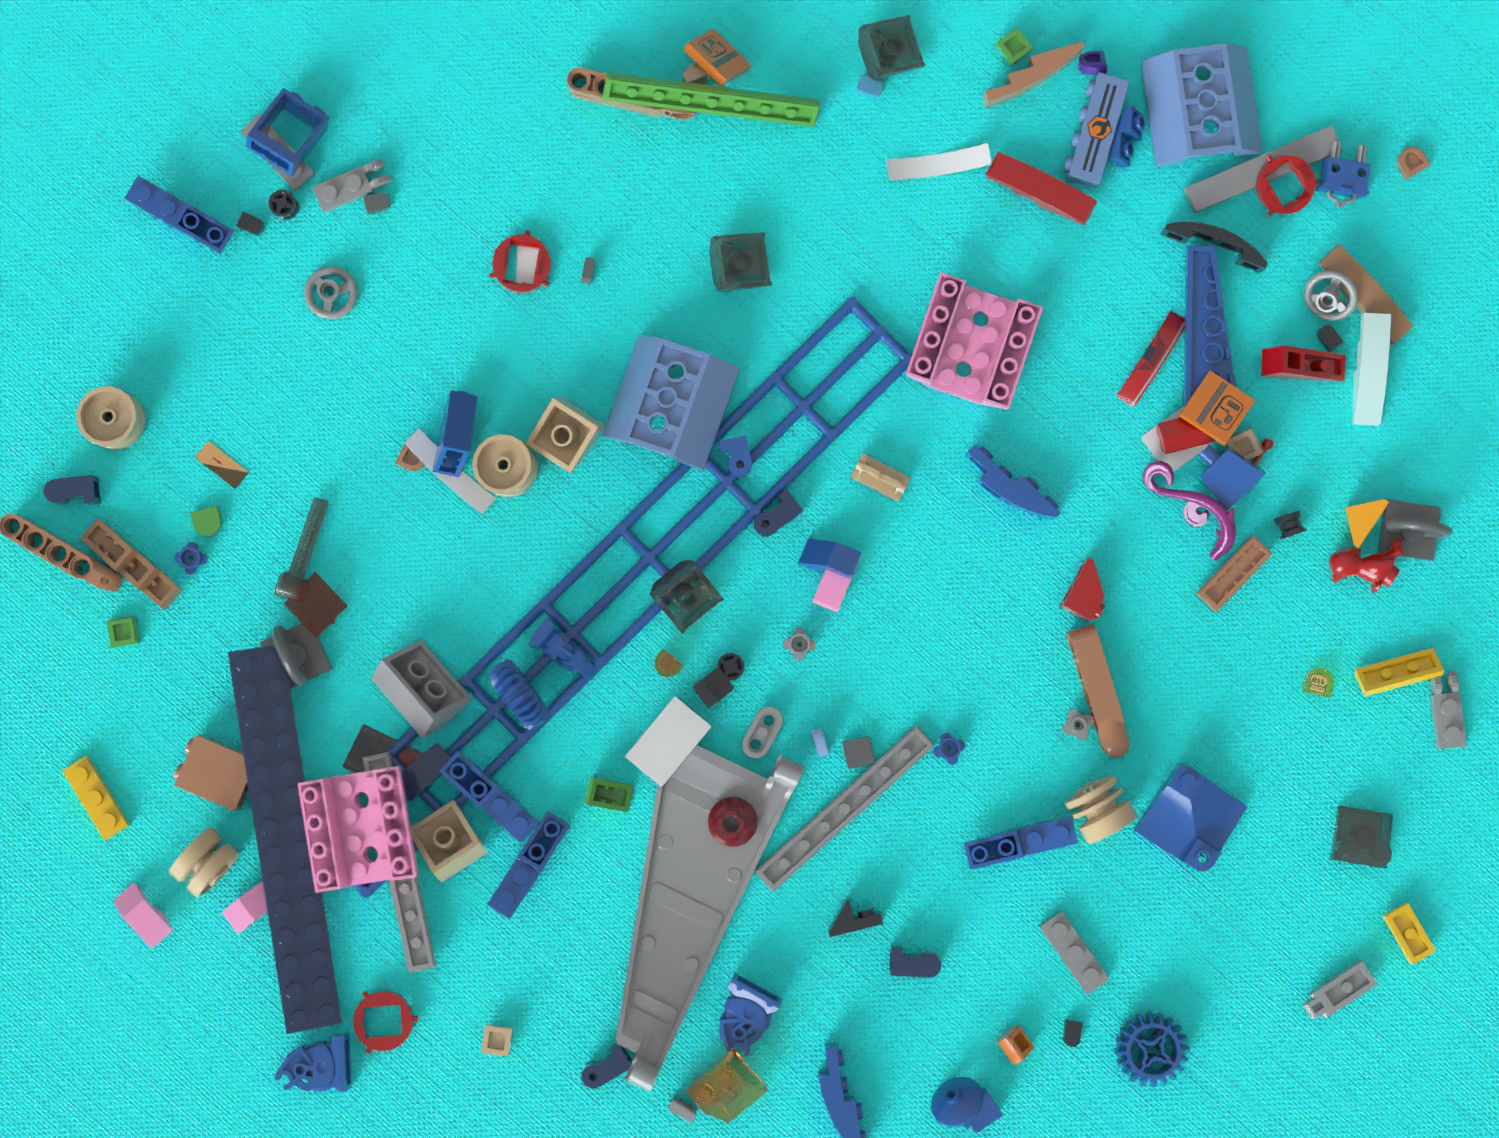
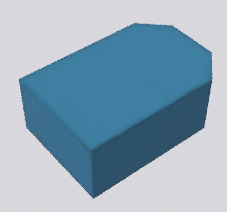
[856,74,883,98]

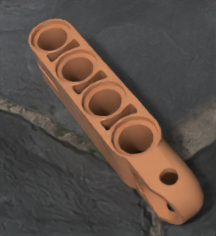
[567,68,697,120]
[0,514,123,592]
[1067,624,1130,758]

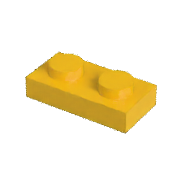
[1382,902,1436,965]

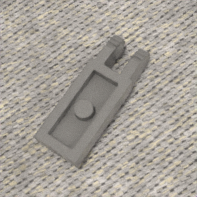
[312,159,391,214]
[1430,671,1467,749]

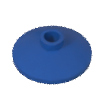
[931,1077,984,1127]

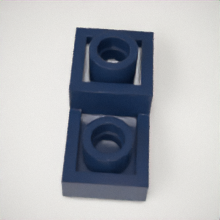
[401,743,451,802]

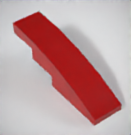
[985,152,1097,225]

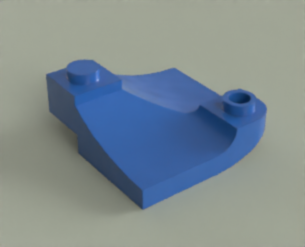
[1134,762,1248,871]

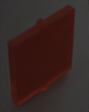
[283,572,347,638]

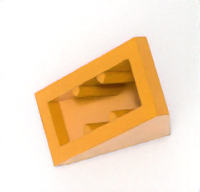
[1345,499,1389,548]

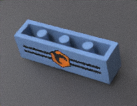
[1063,72,1129,189]

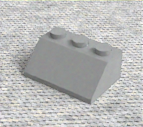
[371,640,473,738]

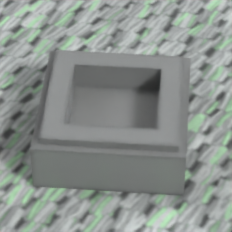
[668,1096,697,1123]

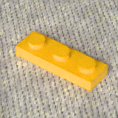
[1354,648,1444,697]
[62,756,130,840]

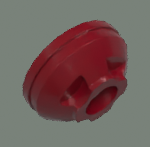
[708,797,758,847]

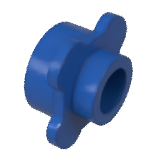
[175,542,208,575]
[933,733,965,764]

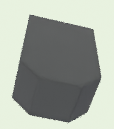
[363,192,391,214]
[581,257,596,285]

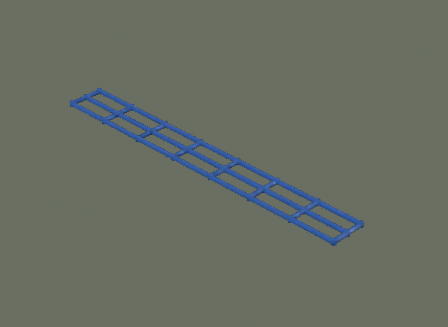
[353,297,912,898]

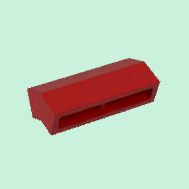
[1156,418,1231,454]

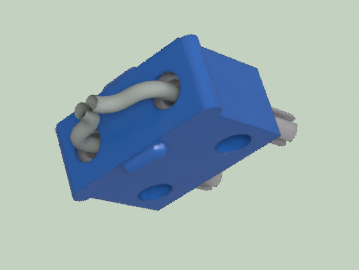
[1316,141,1371,208]

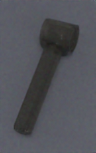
[274,497,329,604]

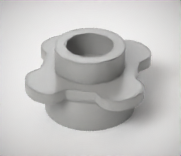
[783,628,816,661]
[1062,709,1094,740]

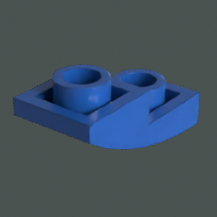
[1110,105,1145,168]

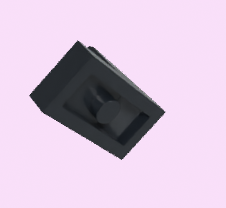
[692,668,734,709]
[828,896,883,937]

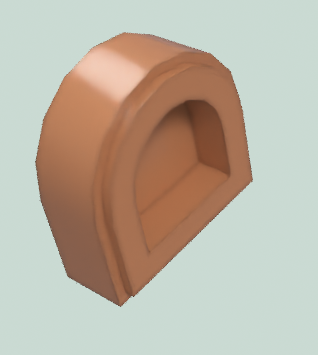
[1397,147,1431,180]
[395,439,425,472]

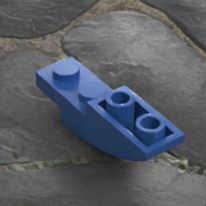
[124,175,234,254]
[966,445,1061,519]
[439,750,539,843]
[487,811,571,920]
[964,816,1079,870]
[818,1042,866,1138]

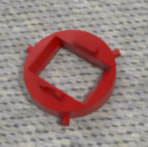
[1256,154,1319,217]
[489,230,551,294]
[353,990,419,1054]

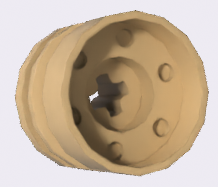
[1064,775,1138,844]

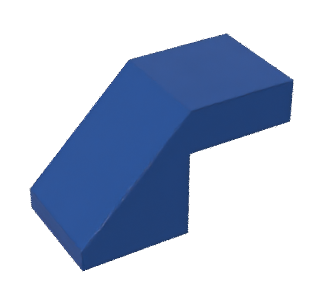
[798,539,862,579]

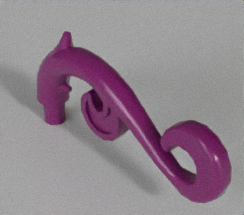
[1143,461,1236,560]

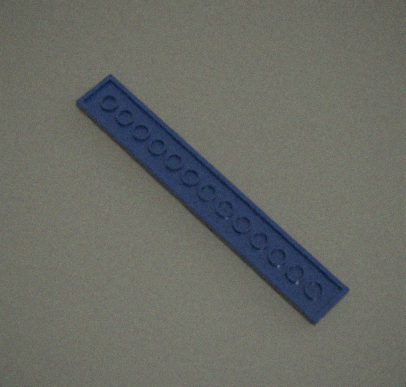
[227,645,342,1034]

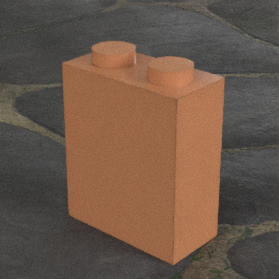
[174,735,249,811]

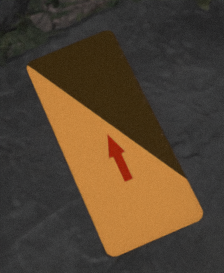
[196,441,248,488]

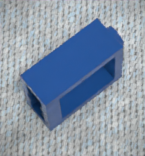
[246,88,329,176]

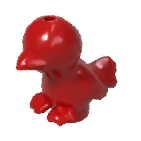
[1329,538,1403,593]

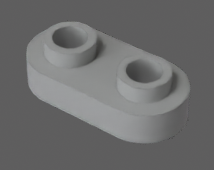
[742,707,782,758]

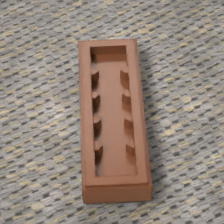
[1195,535,1272,612]

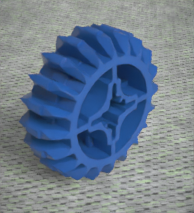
[489,659,549,729]
[1114,1011,1189,1087]

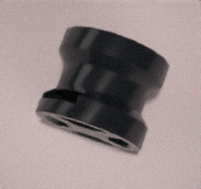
[268,190,299,221]
[1273,510,1307,539]
[717,653,744,680]

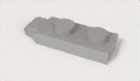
[1303,960,1378,1019]

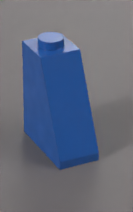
[433,390,477,477]

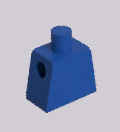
[1198,444,1266,510]

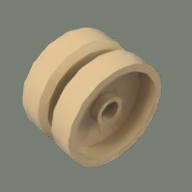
[76,386,146,450]
[472,434,539,498]
[169,827,240,899]

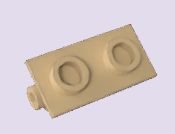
[850,453,910,502]

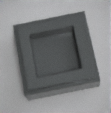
[842,736,875,769]

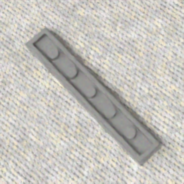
[1184,126,1343,214]

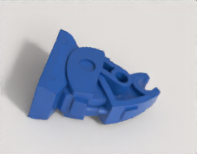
[528,617,598,680]
[719,973,782,1059]
[274,1032,352,1092]

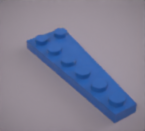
[1183,245,1236,407]

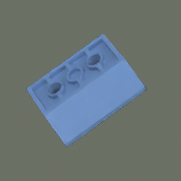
[1141,43,1263,167]
[603,335,740,471]

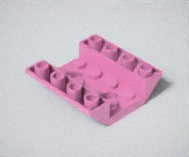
[905,272,1043,410]
[298,766,418,892]

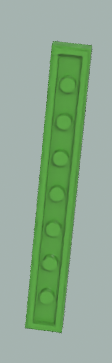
[603,72,820,127]

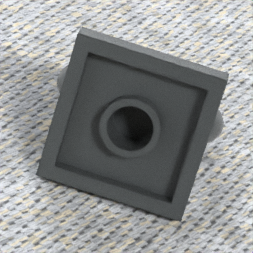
[1378,499,1453,561]
[259,620,333,689]

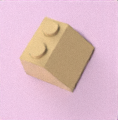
[526,397,606,473]
[411,800,488,882]

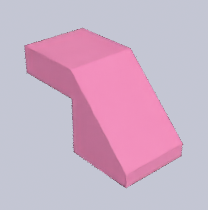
[812,555,861,612]
[222,881,267,934]
[113,882,173,948]

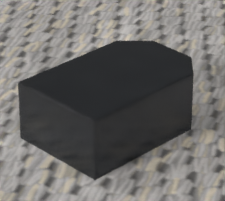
[236,212,265,236]
[1317,325,1344,352]
[1062,1019,1082,1047]

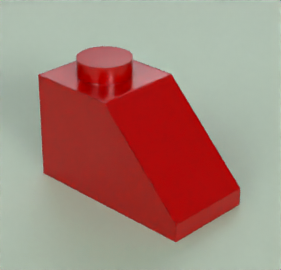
[1059,557,1105,622]

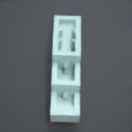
[1352,313,1391,426]

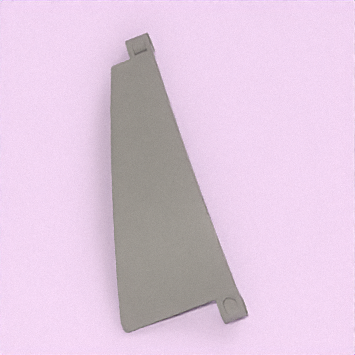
[616,745,805,1092]

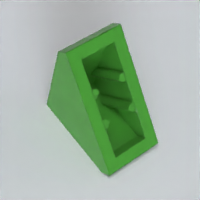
[584,776,634,812]

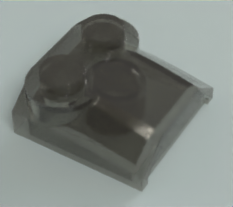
[858,15,926,81]
[709,232,772,293]
[650,560,724,634]
[1330,805,1393,869]

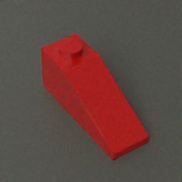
[1261,345,1346,382]

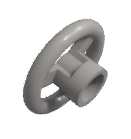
[304,266,358,319]
[1304,270,1358,321]

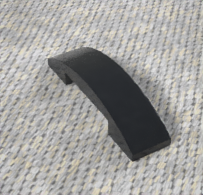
[1160,222,1268,273]

